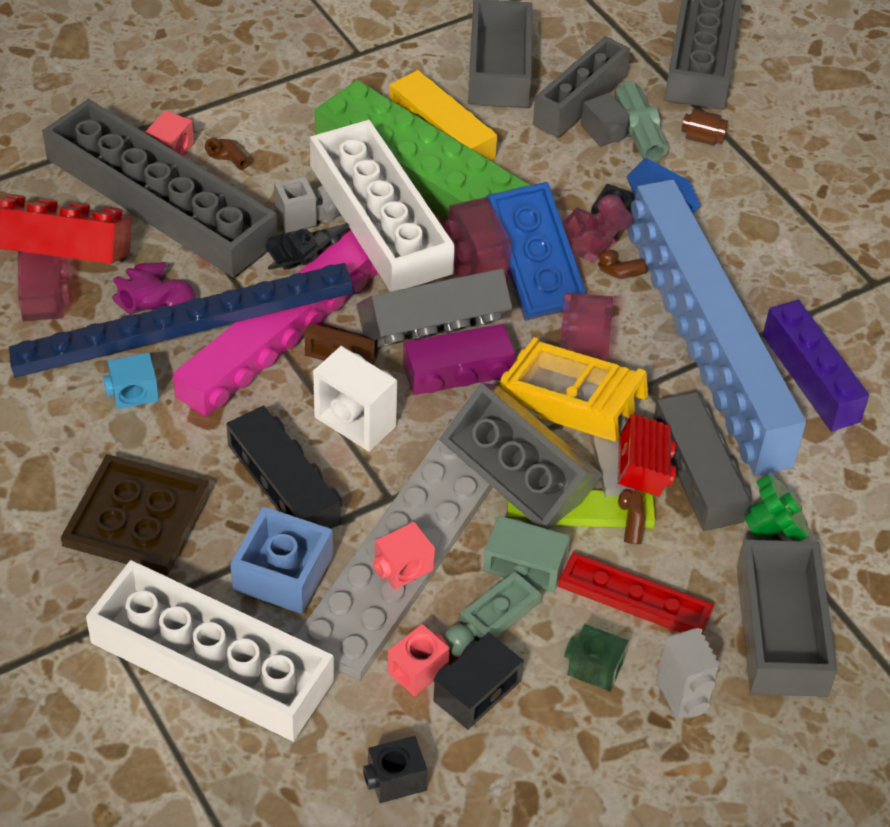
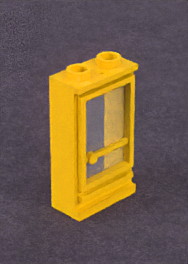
[499,337,648,442]

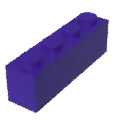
[763,299,869,432]

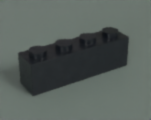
[226,405,343,529]

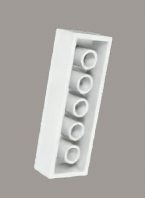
[310,120,455,292]
[86,560,334,742]

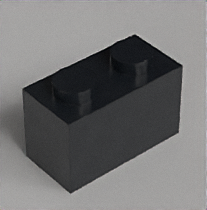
[433,632,524,730]

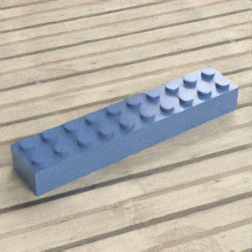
[628,179,806,476]

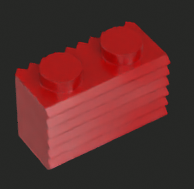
[617,413,676,497]

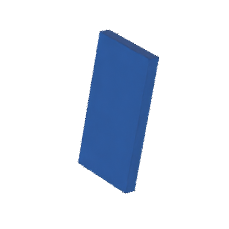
[484,182,589,321]

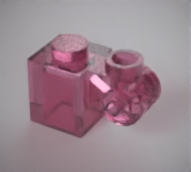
[562,195,632,263]

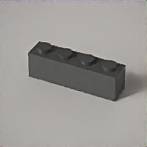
[533,36,630,138]
[653,392,751,531]

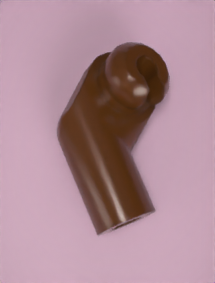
[597,250,647,279]

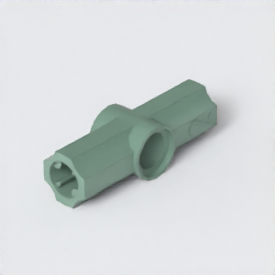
[614,81,668,162]

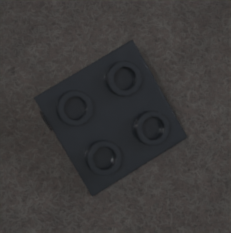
[266,223,349,270]

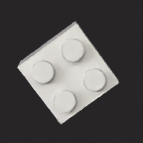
[313,346,397,452]

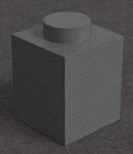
[581,93,629,147]

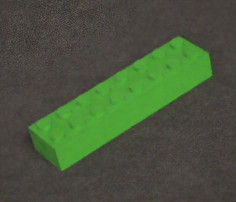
[314,80,530,256]

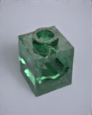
[564,624,629,692]

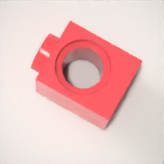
[145,110,194,156]
[372,522,435,590]
[387,624,450,697]

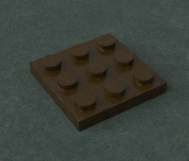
[61,454,210,576]

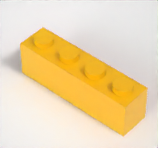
[389,70,497,161]

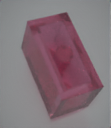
[18,251,70,322]

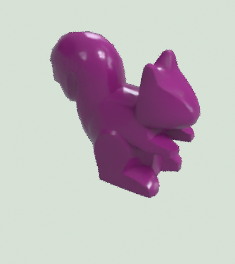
[112,262,196,315]

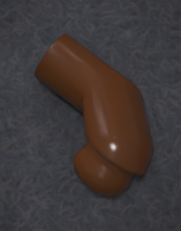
[205,137,250,170]
[618,490,645,544]

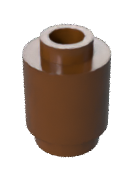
[681,109,729,145]

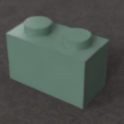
[483,515,570,593]

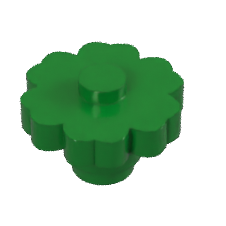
[744,472,811,541]

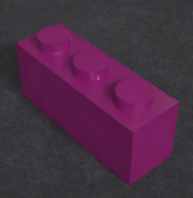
[403,324,515,395]

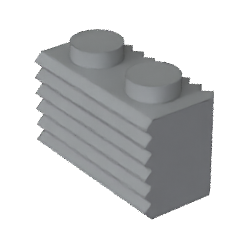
[656,628,720,718]

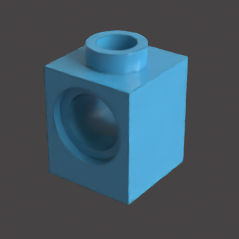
[103,353,159,409]

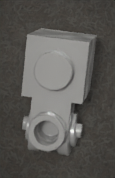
[274,176,340,233]

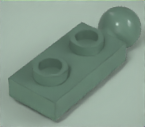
[444,571,542,656]

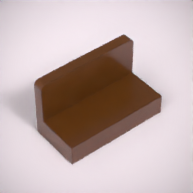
[304,323,382,365]

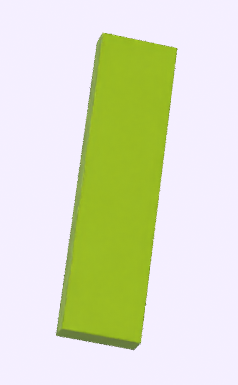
[507,490,655,529]

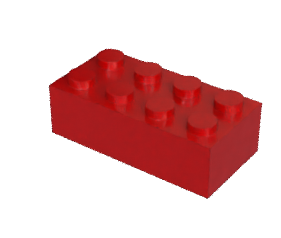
[0,194,133,264]

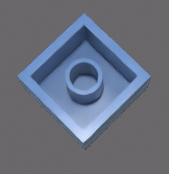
[230,506,333,614]

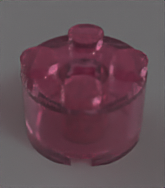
[560,293,613,361]

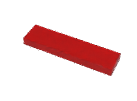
[558,552,714,635]

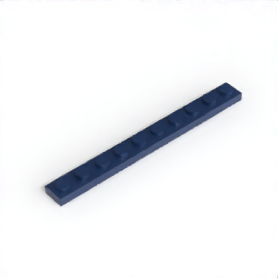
[9,263,354,378]

